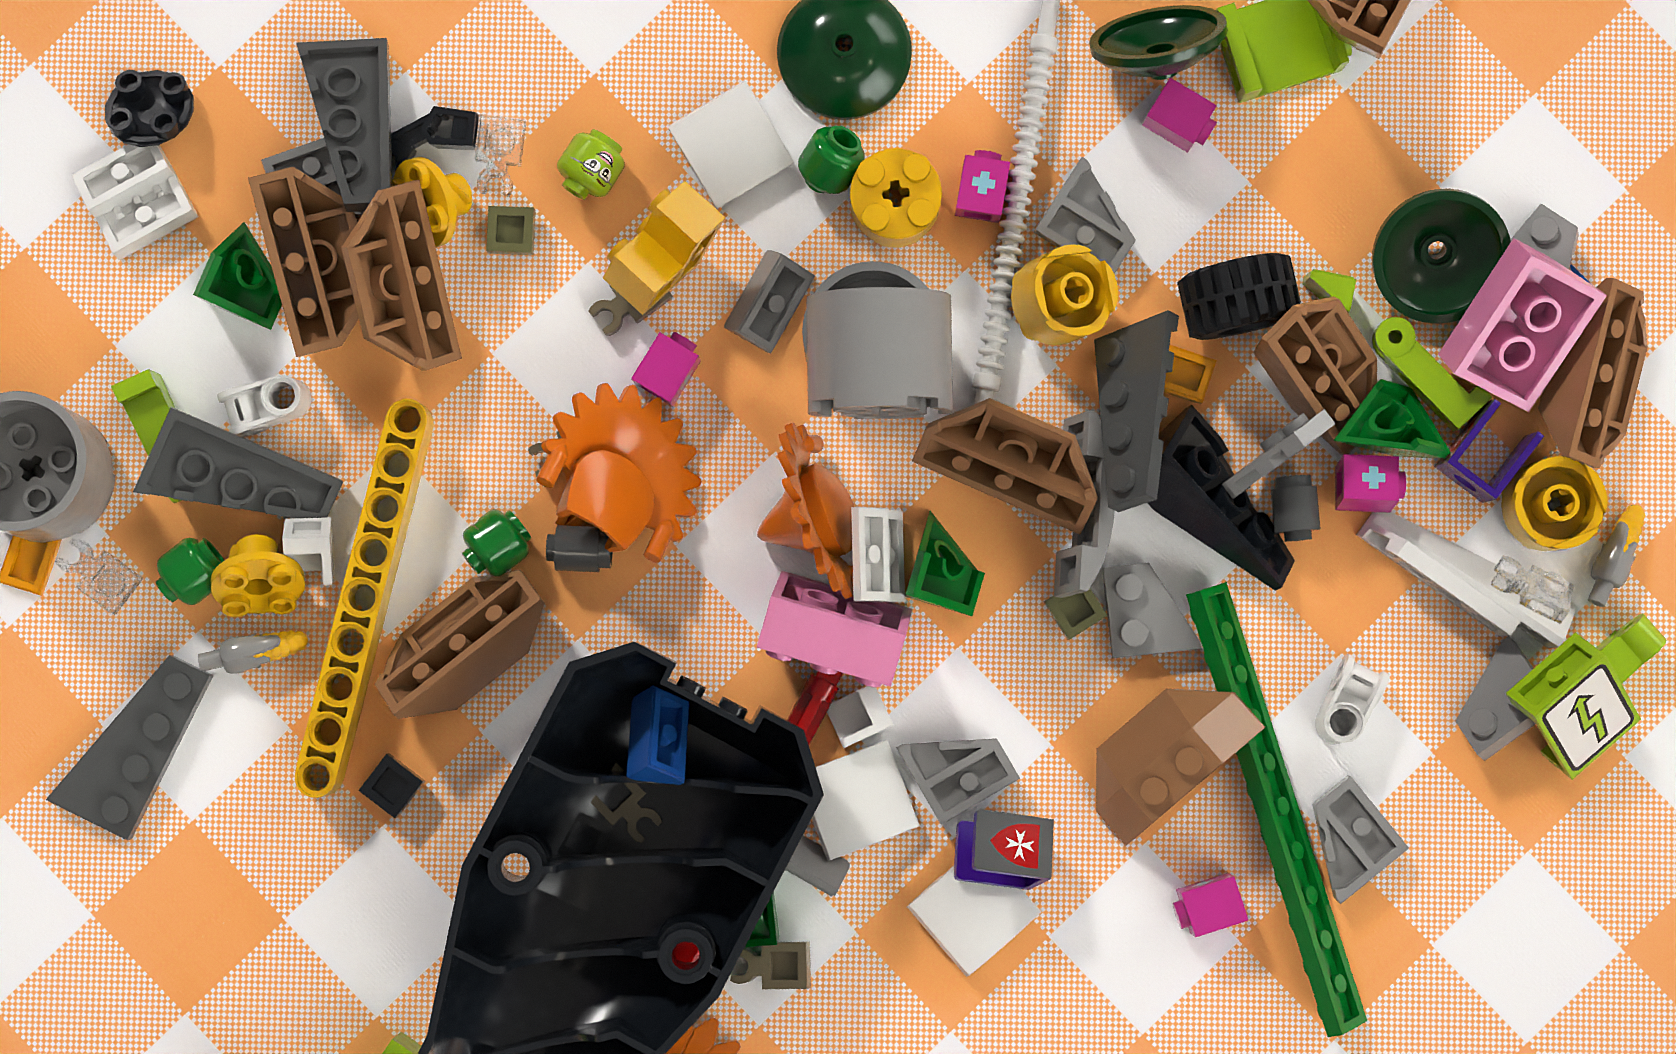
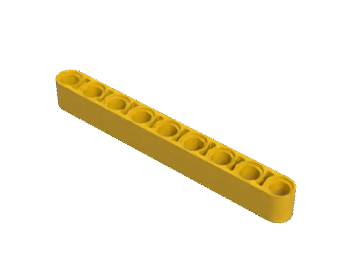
[294,398,434,798]

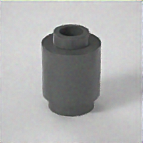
[1271,475,1321,542]
[546,525,613,573]

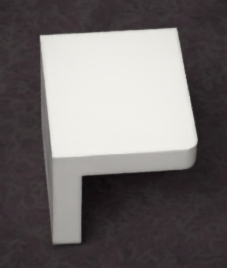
[282,517,334,586]
[827,686,893,748]

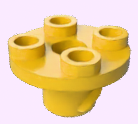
[392,157,473,248]
[211,534,305,617]

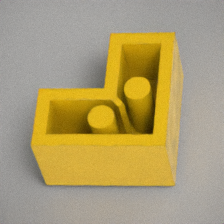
[603,181,725,315]

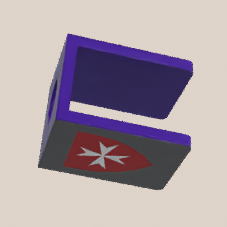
[1434,399,1544,503]
[954,809,1054,890]

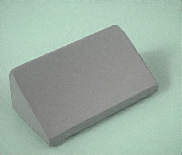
[724,250,815,354]
[785,835,850,897]

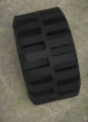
[1177,253,1301,340]

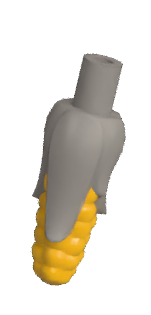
[1587,505,1645,607]
[198,630,308,674]

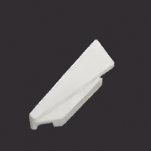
[1356,512,1576,648]

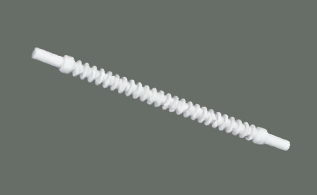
[972,0,1060,404]

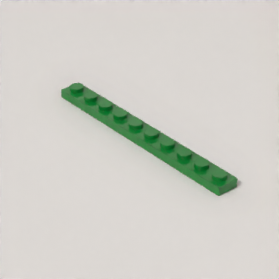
[1186,582,1367,1037]

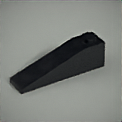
[1148,405,1295,591]

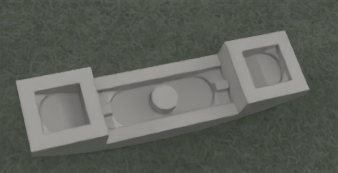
[1054,410,1115,598]

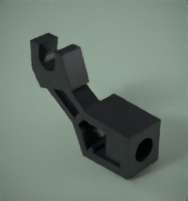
[391,106,483,172]

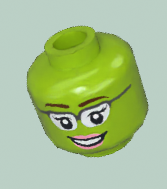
[557,129,625,200]

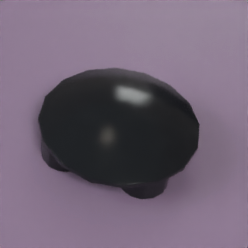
[105,70,194,147]

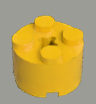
[850,148,942,248]
[1011,244,1118,346]
[1501,456,1608,551]

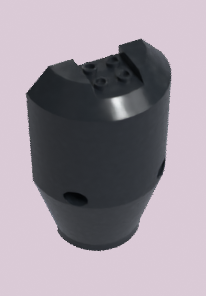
[418,642,824,1054]

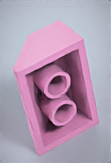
[1438,238,1607,412]
[757,571,912,687]

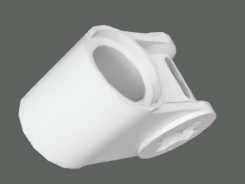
[217,375,312,438]
[1315,653,1390,744]

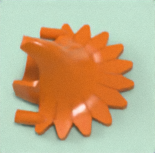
[536,383,702,563]
[757,422,854,599]

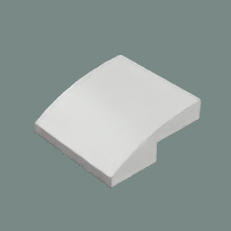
[667,80,795,209]
[71,144,199,261]
[851,507,905,603]
[812,740,920,861]
[907,865,1041,977]

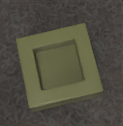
[486,206,536,255]
[1044,588,1108,640]

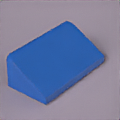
[626,686,689,785]

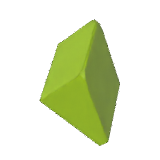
[1302,269,1356,313]

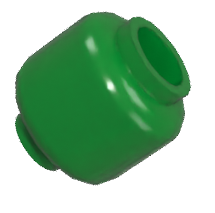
[798,126,865,194]
[461,509,532,577]
[155,538,225,605]

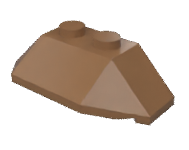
[1307,0,1412,59]
[248,167,359,357]
[341,180,462,371]
[1538,277,1648,468]
[1253,296,1377,455]
[912,398,1098,535]
[374,570,545,719]
[1096,688,1265,846]

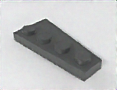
[296,38,392,212]
[1094,310,1179,512]
[133,407,343,518]
[46,655,214,840]

